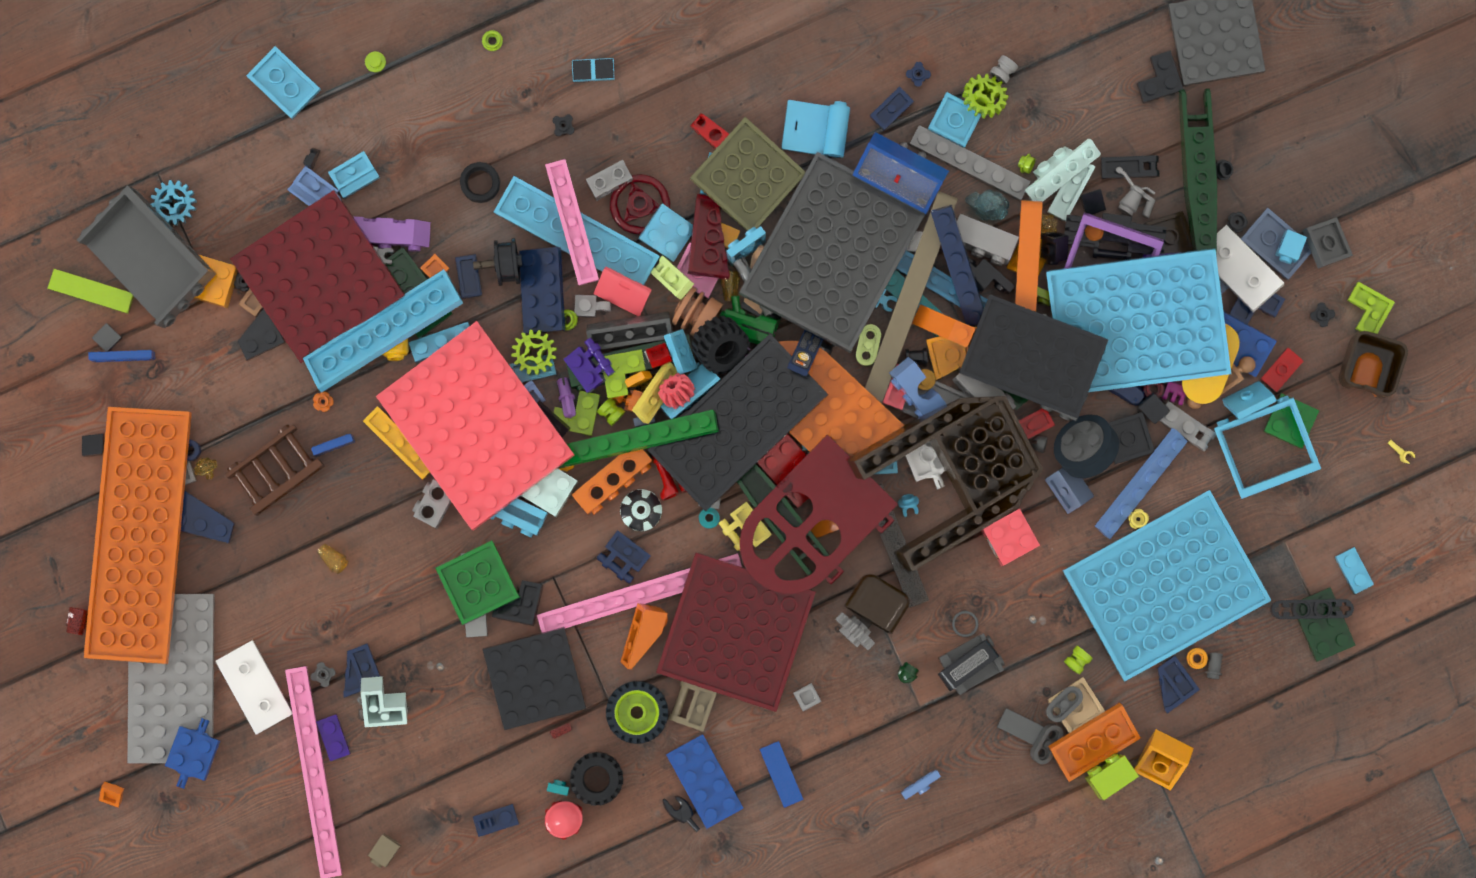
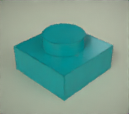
[547,779,570,796]

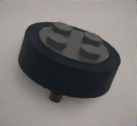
[1054,414,1119,478]

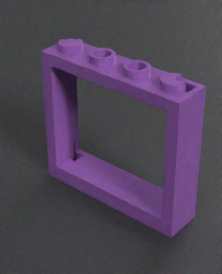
[1064,212,1164,268]

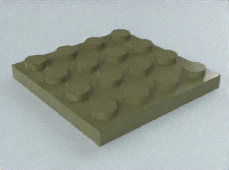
[689,117,805,231]

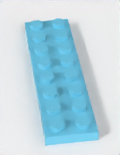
[494,176,660,285]
[303,269,463,392]

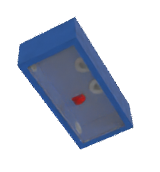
[853,132,949,214]

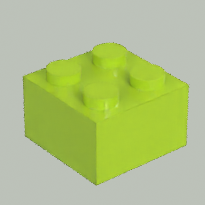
[1085,753,1139,800]

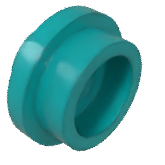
[699,508,720,529]

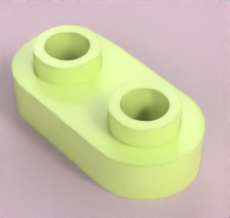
[856,324,881,366]

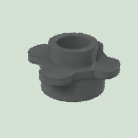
[310,662,336,687]

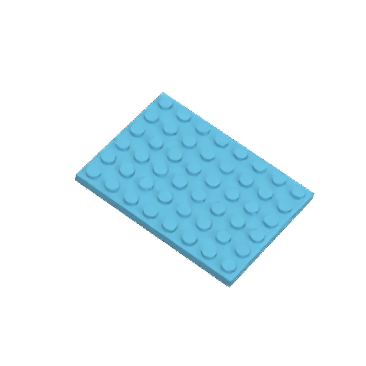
[1046,248,1231,392]
[1063,490,1271,682]

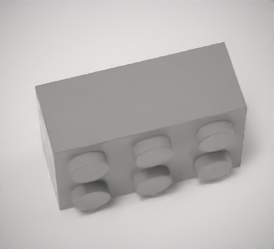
[957,214,1019,267]

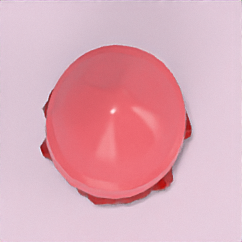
[545,801,583,840]

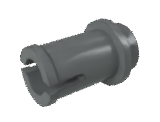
[1205,653,1223,680]

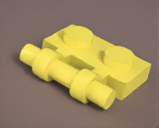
[718,502,772,551]

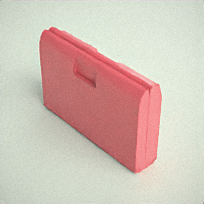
[593,267,652,316]

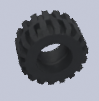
[692,316,750,374]
[570,752,624,806]

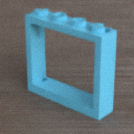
[1214,395,1321,499]

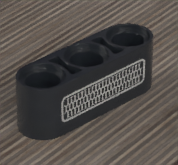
[938,639,999,691]

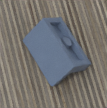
[1045,468,1094,514]

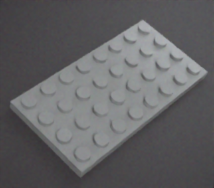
[127,594,215,763]

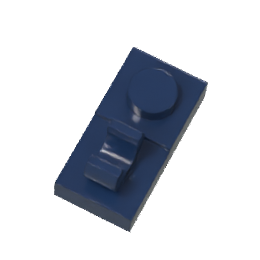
[473,804,519,837]

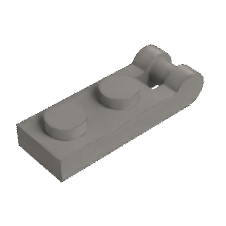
[1160,401,1216,452]

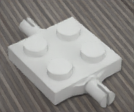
[905,441,945,489]

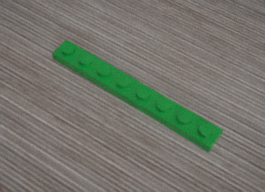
[558,410,719,469]

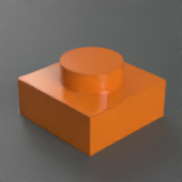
[420,254,450,278]
[99,781,124,808]

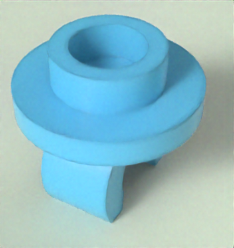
[898,494,919,517]

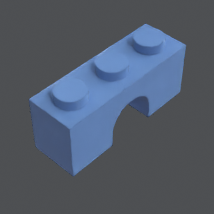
[889,357,946,417]

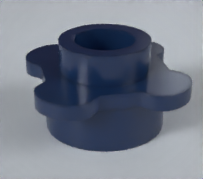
[906,62,931,87]

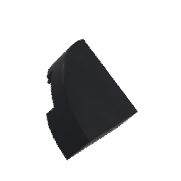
[303,148,321,170]

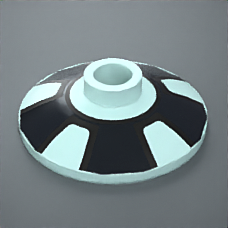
[620,489,662,531]

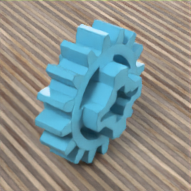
[151,180,197,226]

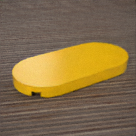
[1182,324,1240,404]

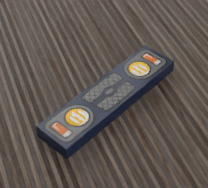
[787,330,823,376]

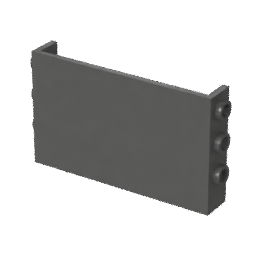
[77,185,216,328]

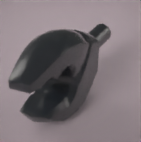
[662,796,700,832]

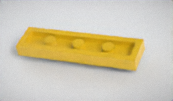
[363,406,430,480]

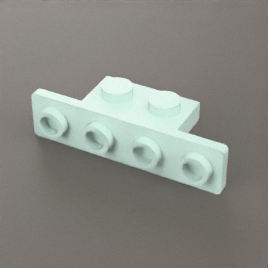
[1025,139,1101,201]

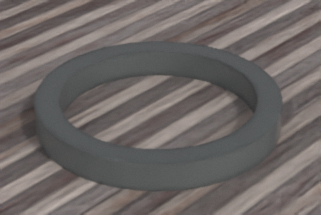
[952,611,978,637]

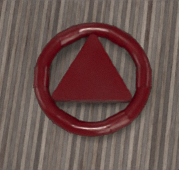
[610,174,670,235]

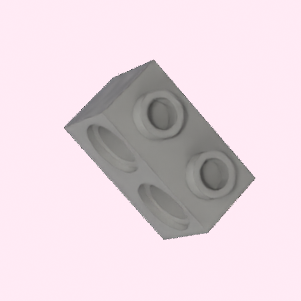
[586,160,633,201]
[412,479,452,529]

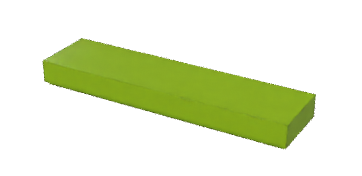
[48,269,134,314]

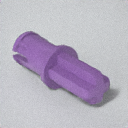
[557,377,576,419]

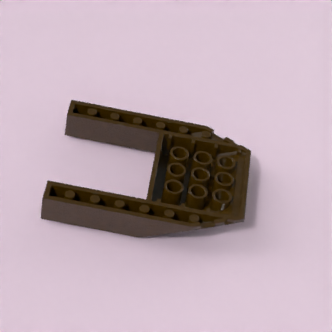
[847,396,1043,572]

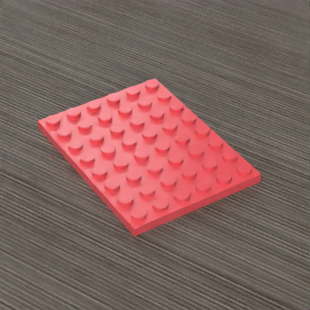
[376,321,574,531]

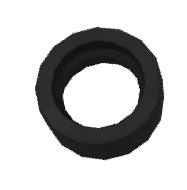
[460,162,500,203]

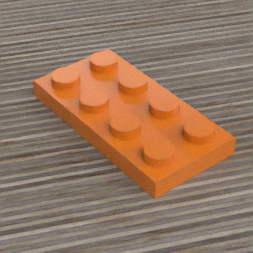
[1048,702,1141,782]

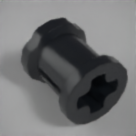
[905,348,928,367]

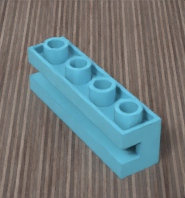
[490,499,548,537]

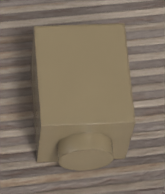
[368,833,402,868]

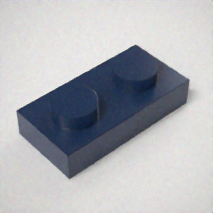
[869,86,914,131]

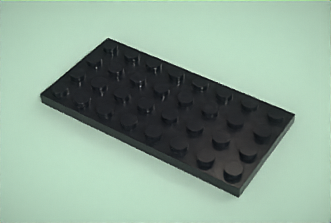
[648,334,828,511]

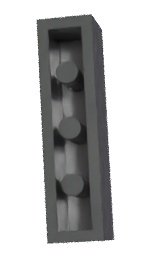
[586,312,673,349]

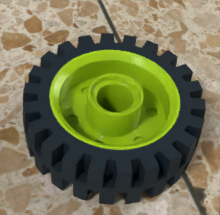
[606,681,668,744]

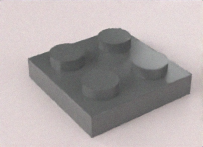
[1302,217,1353,269]

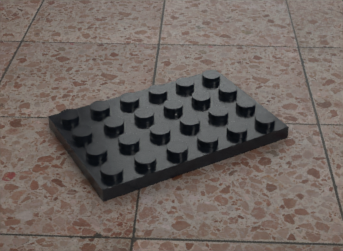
[959,294,1108,419]

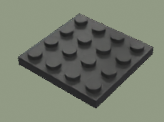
[1168,0,1265,86]

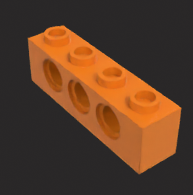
[572,449,653,515]

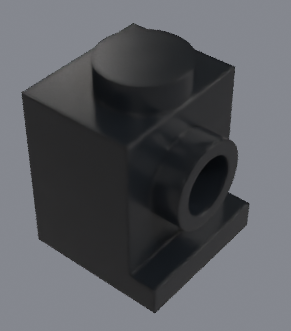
[1040,231,1069,265]

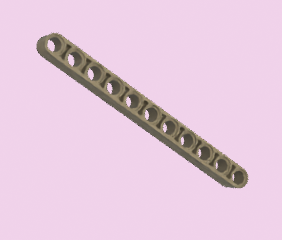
[865,191,958,404]

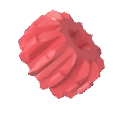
[658,373,695,409]

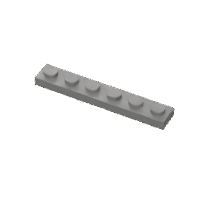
[909,125,1031,201]

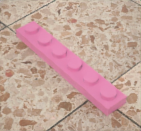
[545,159,599,286]

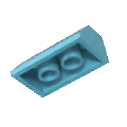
[660,362,720,419]

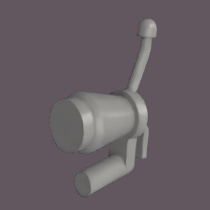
[1116,167,1155,219]

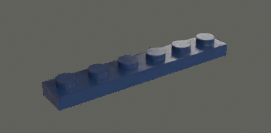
[931,205,984,327]

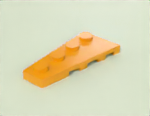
[926,327,977,380]

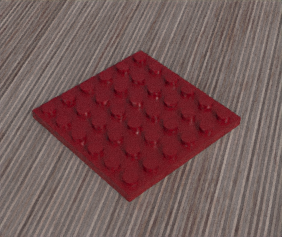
[230,189,405,363]
[656,552,816,712]

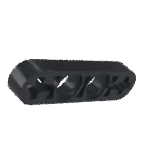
[1270,599,1354,619]

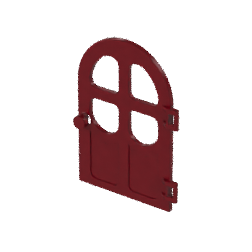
[740,435,898,594]

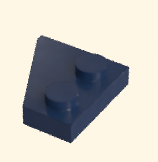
[343,643,381,698]
[1157,656,1200,714]

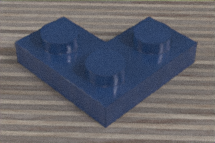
[1229,293,1285,324]

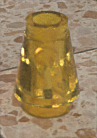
[720,271,741,301]
[317,544,349,574]

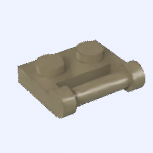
[668,681,717,732]

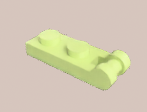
[651,255,694,300]

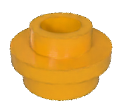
[1186,648,1208,669]

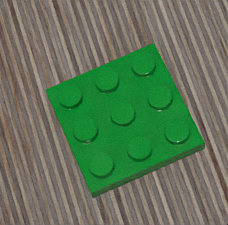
[435,541,520,625]

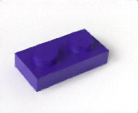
[316,714,351,761]

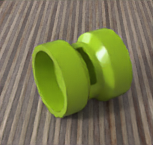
[596,398,626,426]
[1063,646,1093,675]

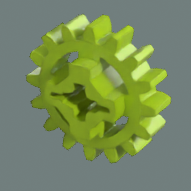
[962,74,1008,119]
[511,330,557,375]

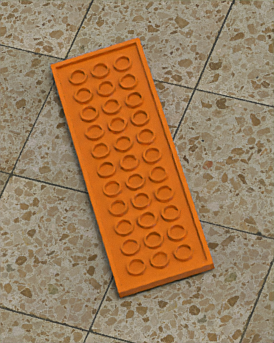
[84,407,192,664]

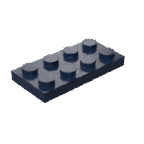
[519,247,565,334]

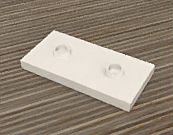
[1217,225,1284,312]
[215,640,293,735]

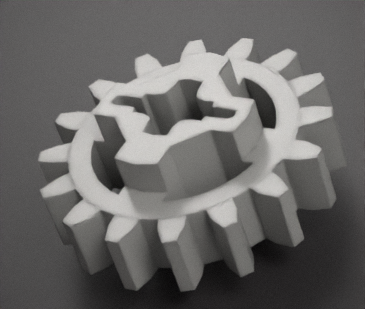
[835,612,875,650]

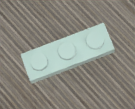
[1047,164,1095,222]

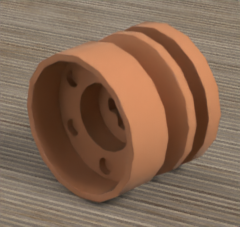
[671,286,724,338]

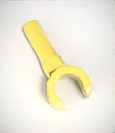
[1388,440,1415,464]

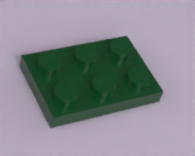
[1291,587,1356,662]

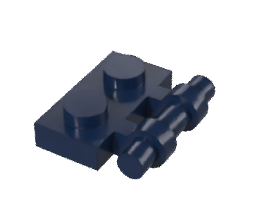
[596,530,651,584]

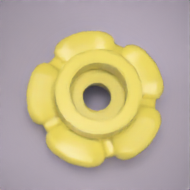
[1128,509,1149,529]

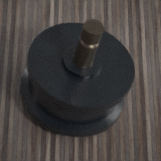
[473,238,522,286]

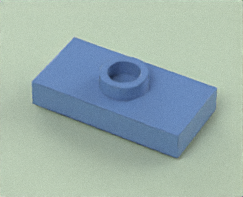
[901,769,941,800]

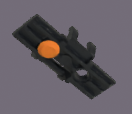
[1064,213,1167,260]

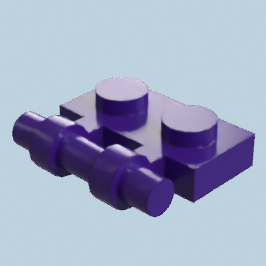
[564,338,615,393]

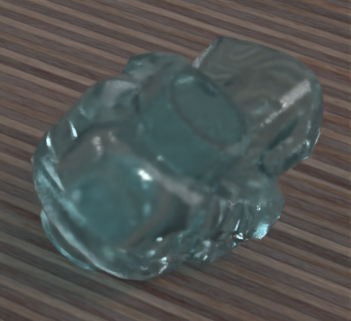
[965,190,1009,221]

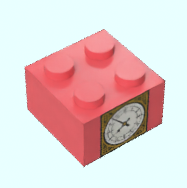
[981,509,1040,566]

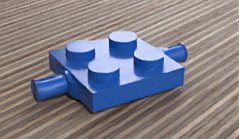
[165,718,220,789]

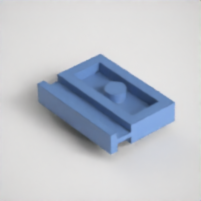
[287,166,339,206]

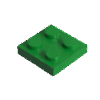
[1263,393,1319,449]

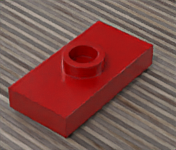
[1260,348,1303,393]

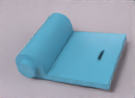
[781,100,850,158]

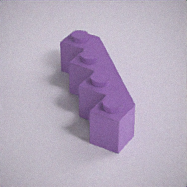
[353,216,431,251]

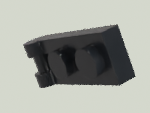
[1100,155,1160,179]

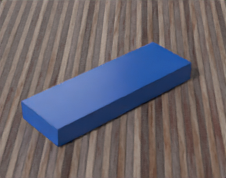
[88,350,155,362]
[759,741,803,808]

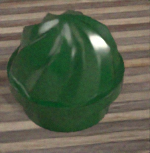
[898,662,919,683]

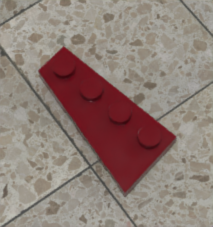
[687,194,730,280]

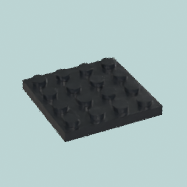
[482,627,586,730]

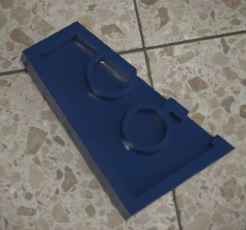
[181,490,235,543]

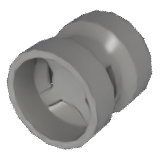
[990,55,1018,84]

